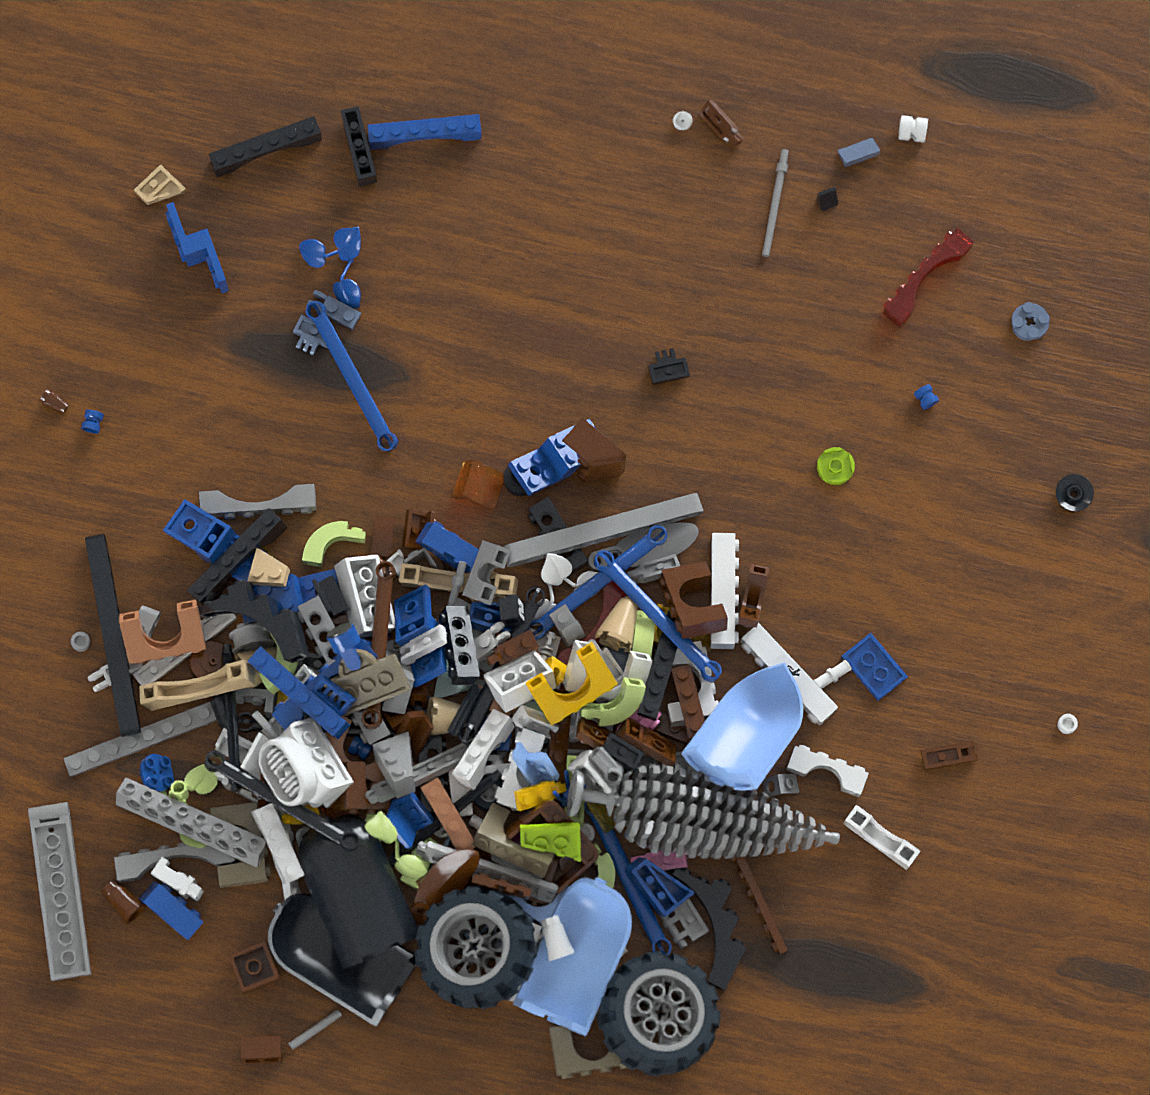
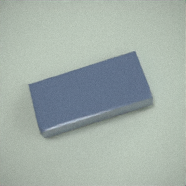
[838,138,880,168]

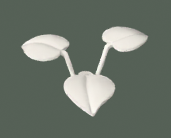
[532,553,599,626]

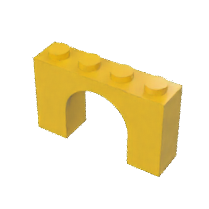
[525,642,618,726]

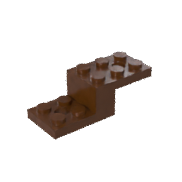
[576,716,677,767]

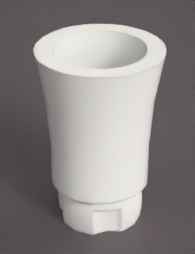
[541,915,575,961]

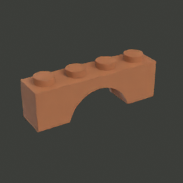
[421,777,475,850]

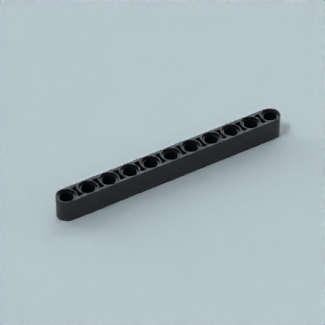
[85,533,141,737]

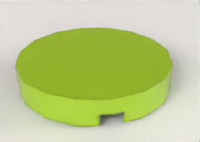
[817,447,855,485]

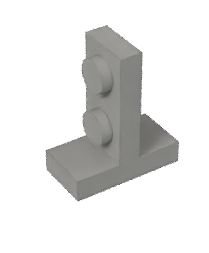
[235,688,278,718]

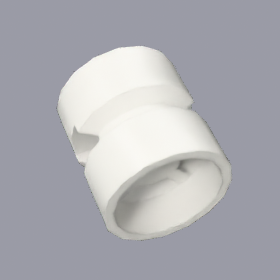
[898,115,928,142]

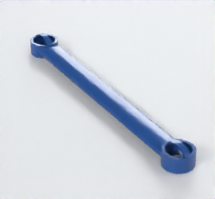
[305,301,398,451]
[528,525,668,640]
[594,550,722,682]
[584,801,672,955]

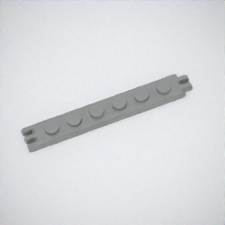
[365,738,501,804]
[416,842,558,903]

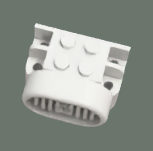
[259,718,353,808]

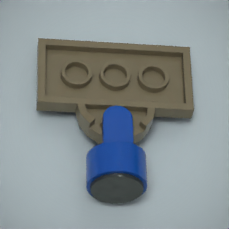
[324,623,411,717]

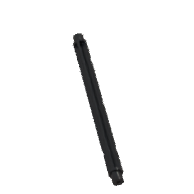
[222,644,241,792]
[387,769,502,868]

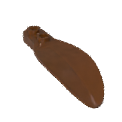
[409,848,480,927]

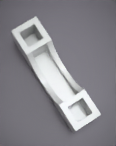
[452,709,515,790]
[495,728,546,811]
[786,745,868,797]
[251,803,304,884]
[843,805,920,870]

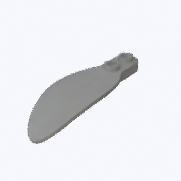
[588,522,699,571]

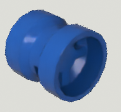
[914,384,939,410]
[81,409,104,434]
[348,735,373,761]

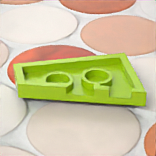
[520,822,581,862]

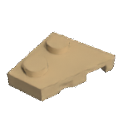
[247,548,290,587]

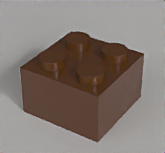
[228,941,281,995]

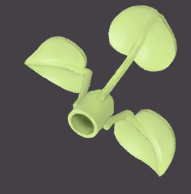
[160,762,218,848]
[365,811,429,878]

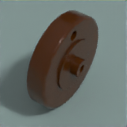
[189,641,235,679]

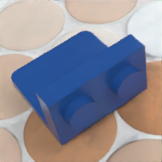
[386,793,434,849]

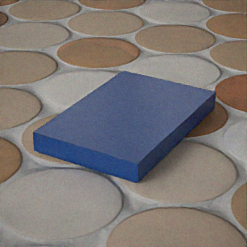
[841,633,908,701]

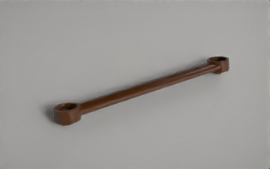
[361,561,396,729]

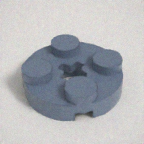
[1011,302,1050,341]

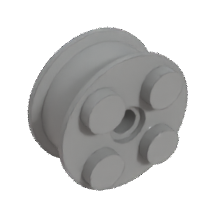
[229,622,275,655]

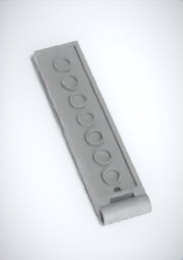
[28,802,91,981]

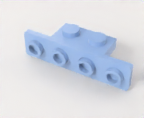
[512,742,560,786]

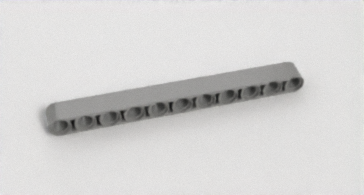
[503,493,704,567]

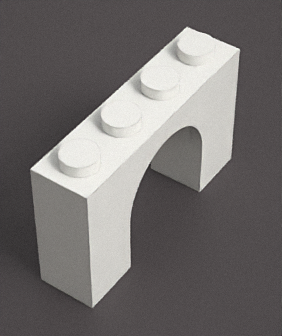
[563,640,652,701]
[655,641,719,727]
[449,760,530,817]

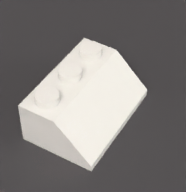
[484,650,557,713]

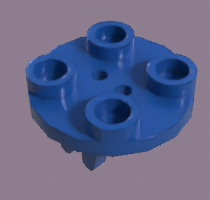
[140,754,174,792]

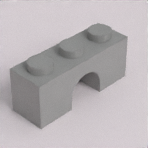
[462,540,511,605]

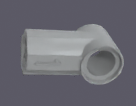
[588,746,624,786]

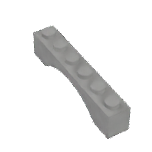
[199,484,317,519]
[114,843,236,883]

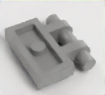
[660,898,709,949]

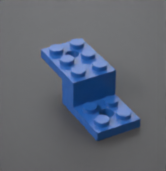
[165,202,229,293]
[508,419,595,496]
[163,499,267,582]
[242,569,340,625]
[394,584,447,688]

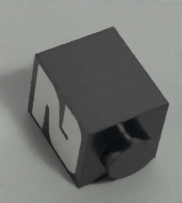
[499,594,525,627]

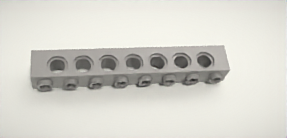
[297,596,391,746]
[116,778,267,867]

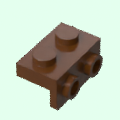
[402,509,436,551]

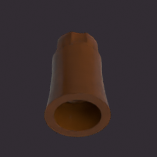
[102,879,146,924]

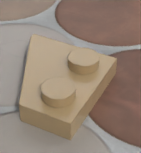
[134,164,186,205]

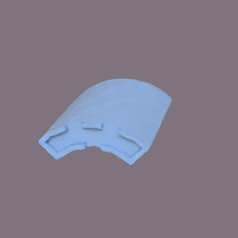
[681,662,803,791]
[512,877,632,1036]

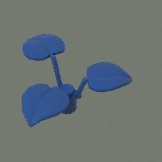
[299,227,361,309]

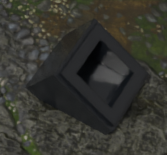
[816,187,838,211]

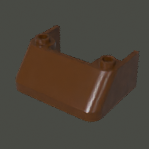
[562,418,626,482]
[504,800,599,894]

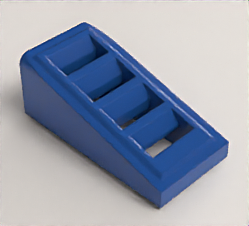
[312,676,357,716]

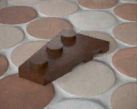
[471,873,532,900]

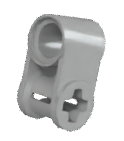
[139,605,161,638]

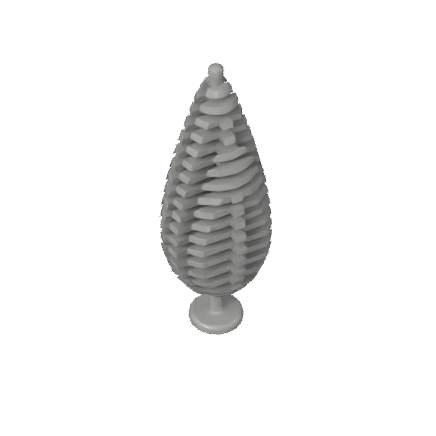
[567,763,840,859]

